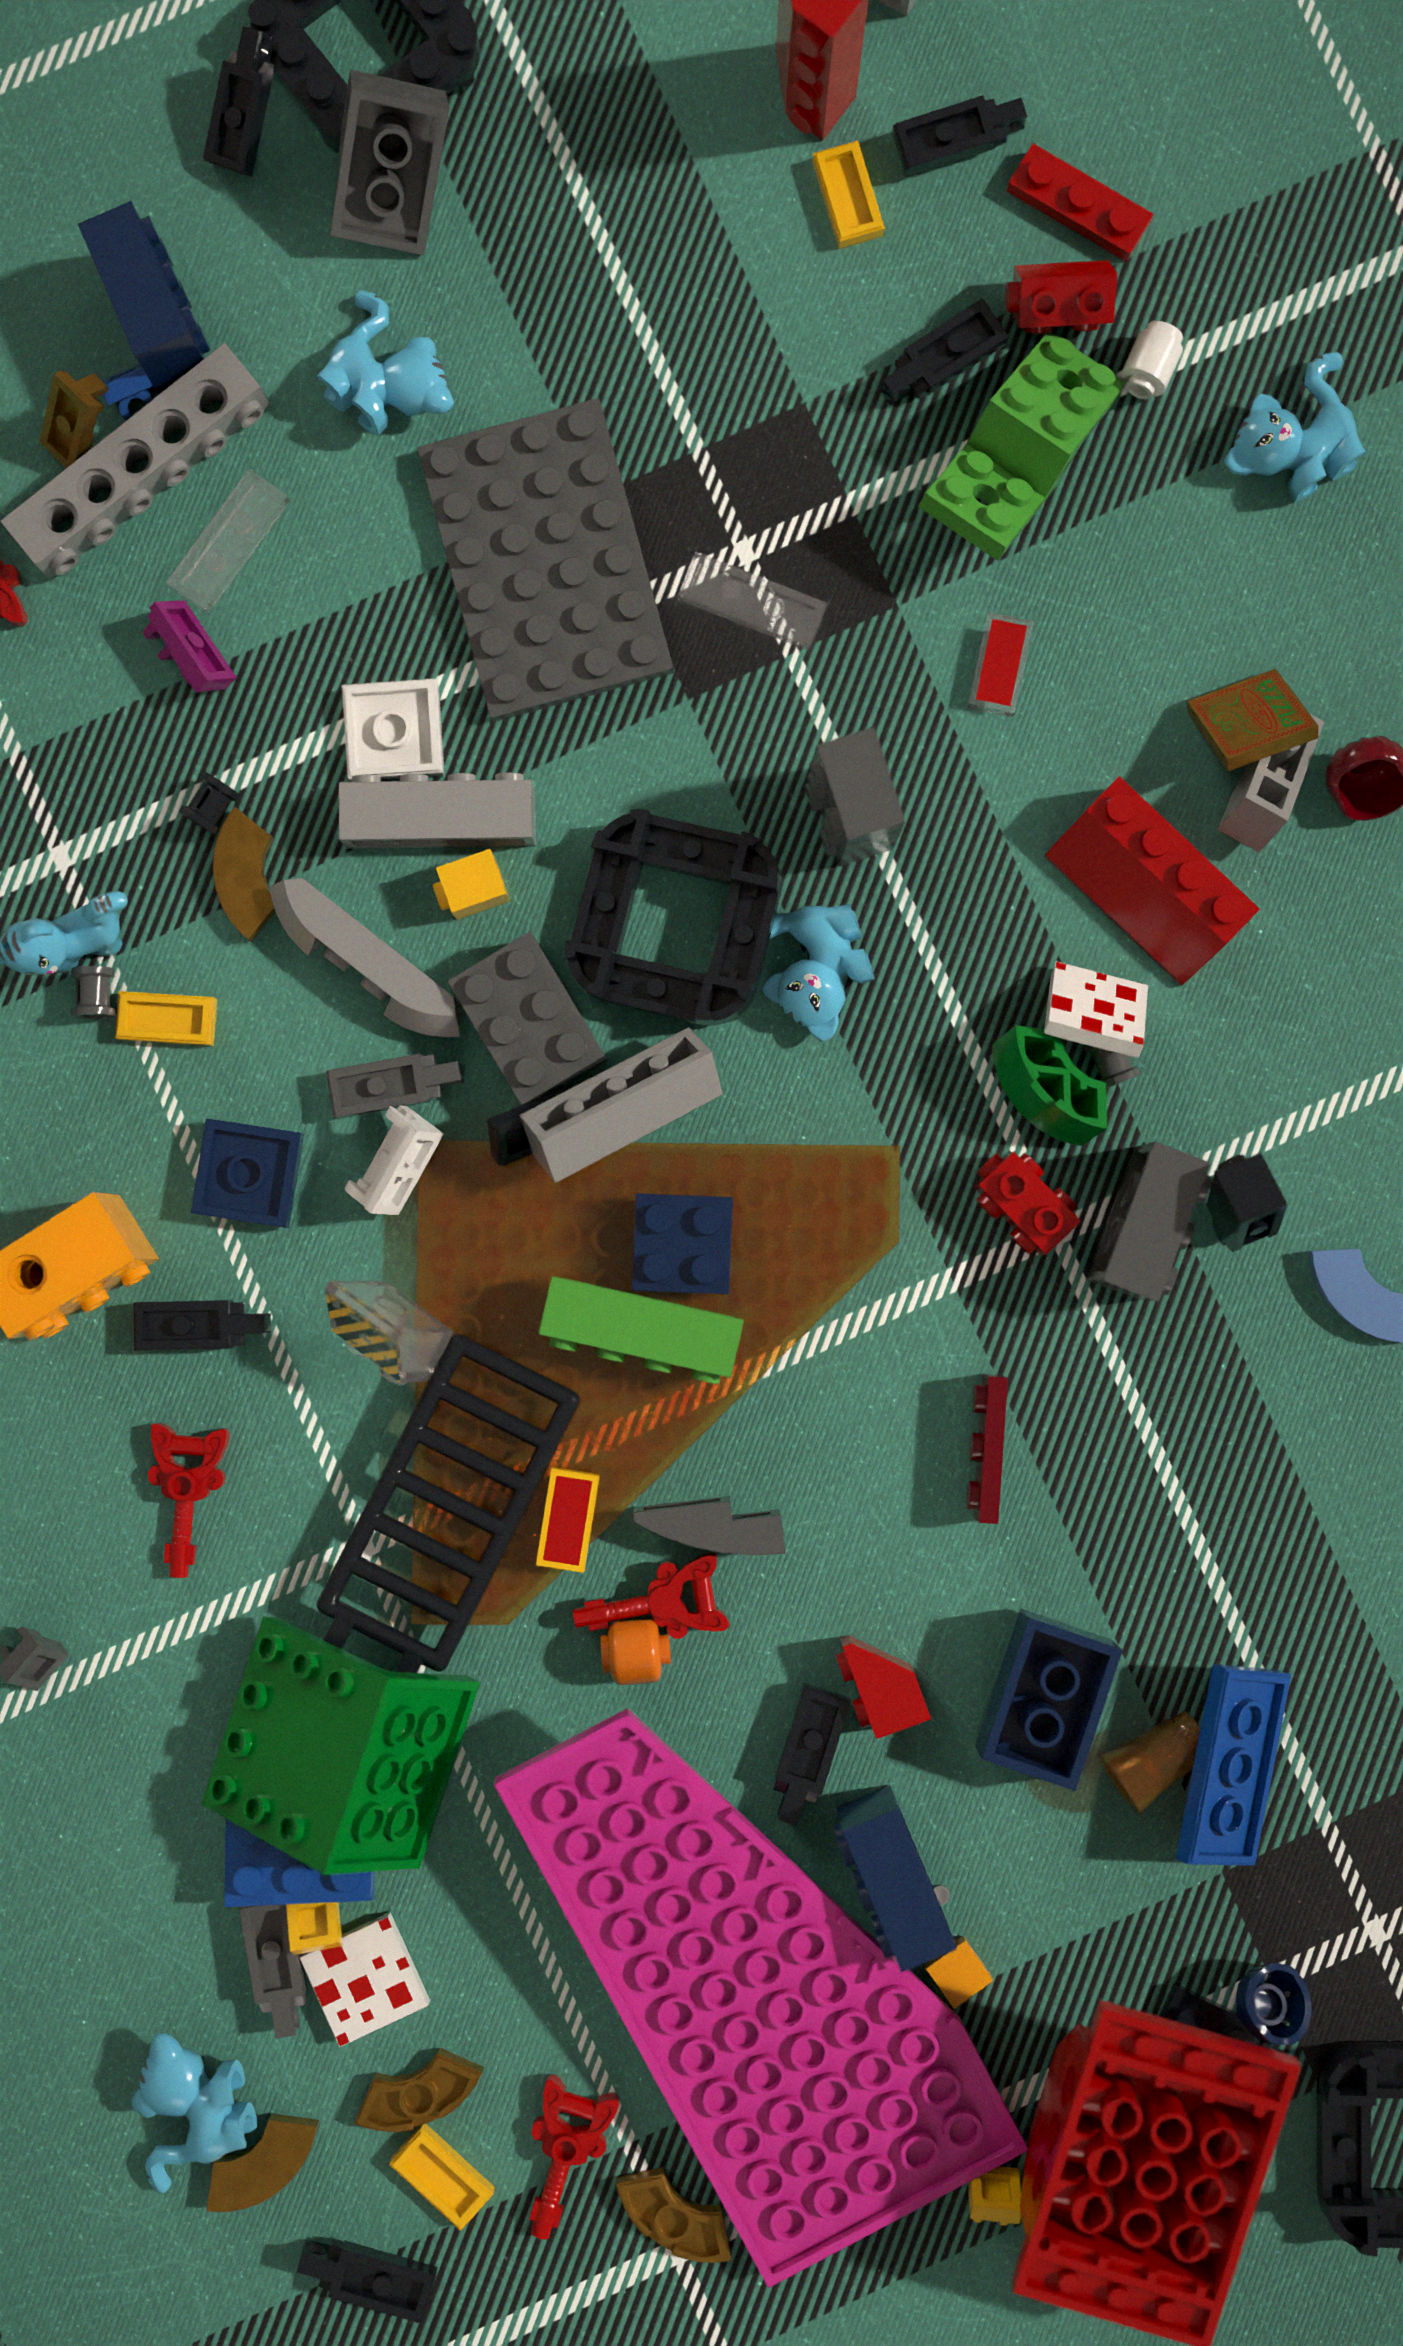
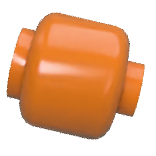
[601,1619,671,1686]

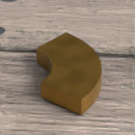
[213,806,276,942]
[354,2048,484,2132]
[207,2113,319,2212]
[616,2167,731,2263]

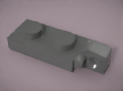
[326,1053,464,1119]
[239,1904,307,2039]

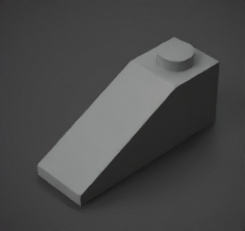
[1218,714,1324,853]

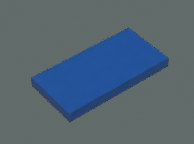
[1175,1664,1291,1866]

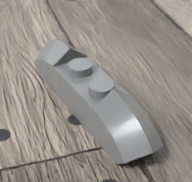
[270,878,461,1037]

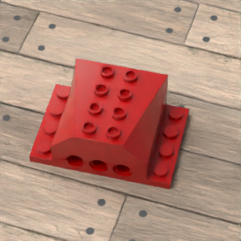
[1011,2000,1301,2346]

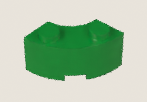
[992,1025,1107,1146]

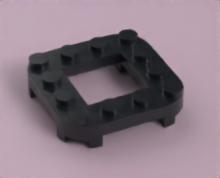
[248,0,480,154]
[565,809,782,1026]
[1317,2042,1403,2257]

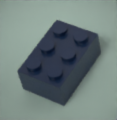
[78,201,211,394]
[975,1609,1123,1791]
[833,1785,957,1972]

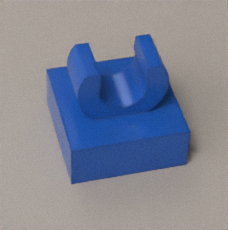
[102,364,154,421]

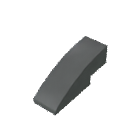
[633,1496,786,1555]

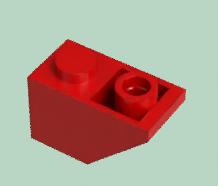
[835,1635,931,1739]

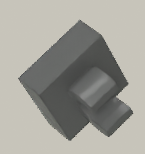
[0,1626,69,1691]

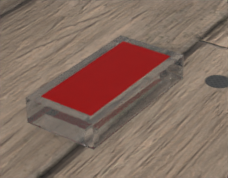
[967,612,1034,717]

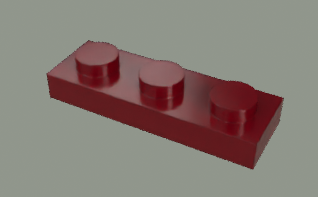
[966,1374,1008,1524]

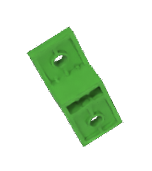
[918,332,1127,561]

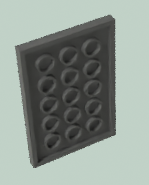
[417,398,674,722]

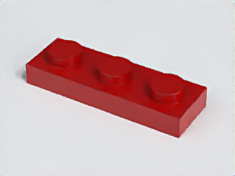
[1006,143,1154,262]

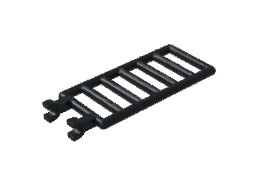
[316,1334,580,1673]

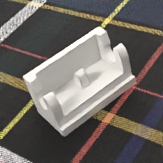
[344,1105,444,1215]

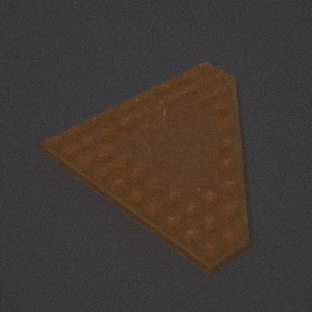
[411,1140,900,1625]

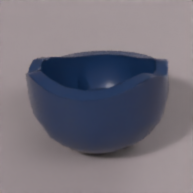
[1235,1963,1311,2045]

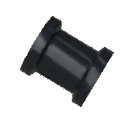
[178,772,241,835]

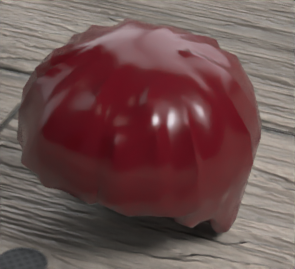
[1325,735,1403,821]

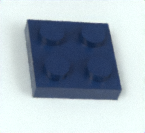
[191,1118,304,1228]
[632,1193,733,1294]

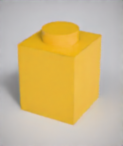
[432,849,510,920]

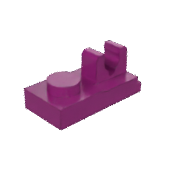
[143,600,237,692]

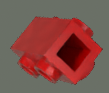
[1005,260,1118,334]
[973,1151,1081,1255]

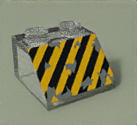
[324,1281,454,1385]

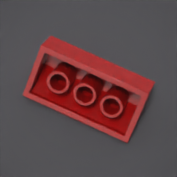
[776,0,868,141]
[1044,776,1260,986]

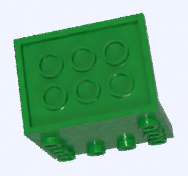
[201,1616,480,1875]

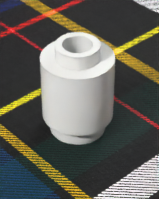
[1121,321,1183,399]

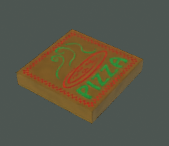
[1187,668,1319,771]

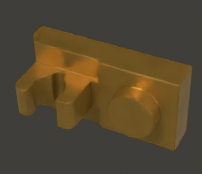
[39,370,109,468]

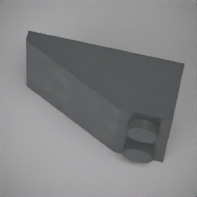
[330,69,449,255]

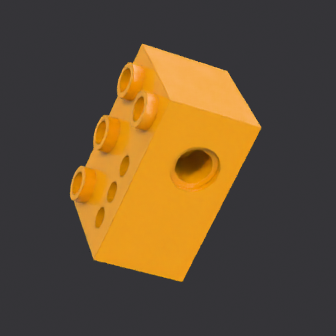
[0,1192,159,1341]

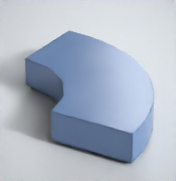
[1308,1249,1403,1343]

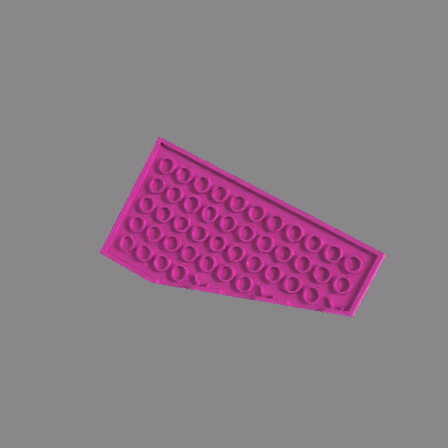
[494,1708,1028,2288]

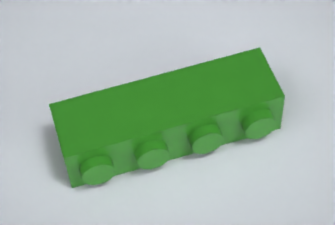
[539,1276,744,1384]

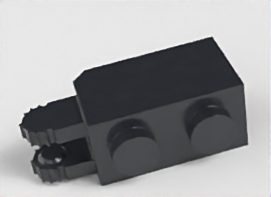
[1206,1153,1288,1252]

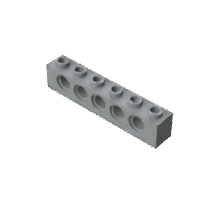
[0,343,270,580]

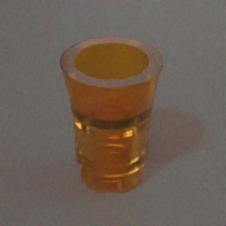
[1098,1711,1201,1815]

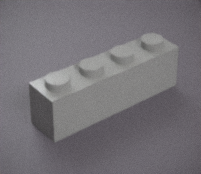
[339,772,536,849]
[520,1027,723,1183]

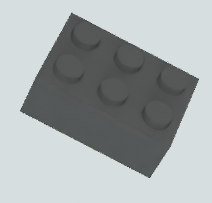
[805,727,905,867]
[447,931,608,1105]
[1086,1142,1212,1302]

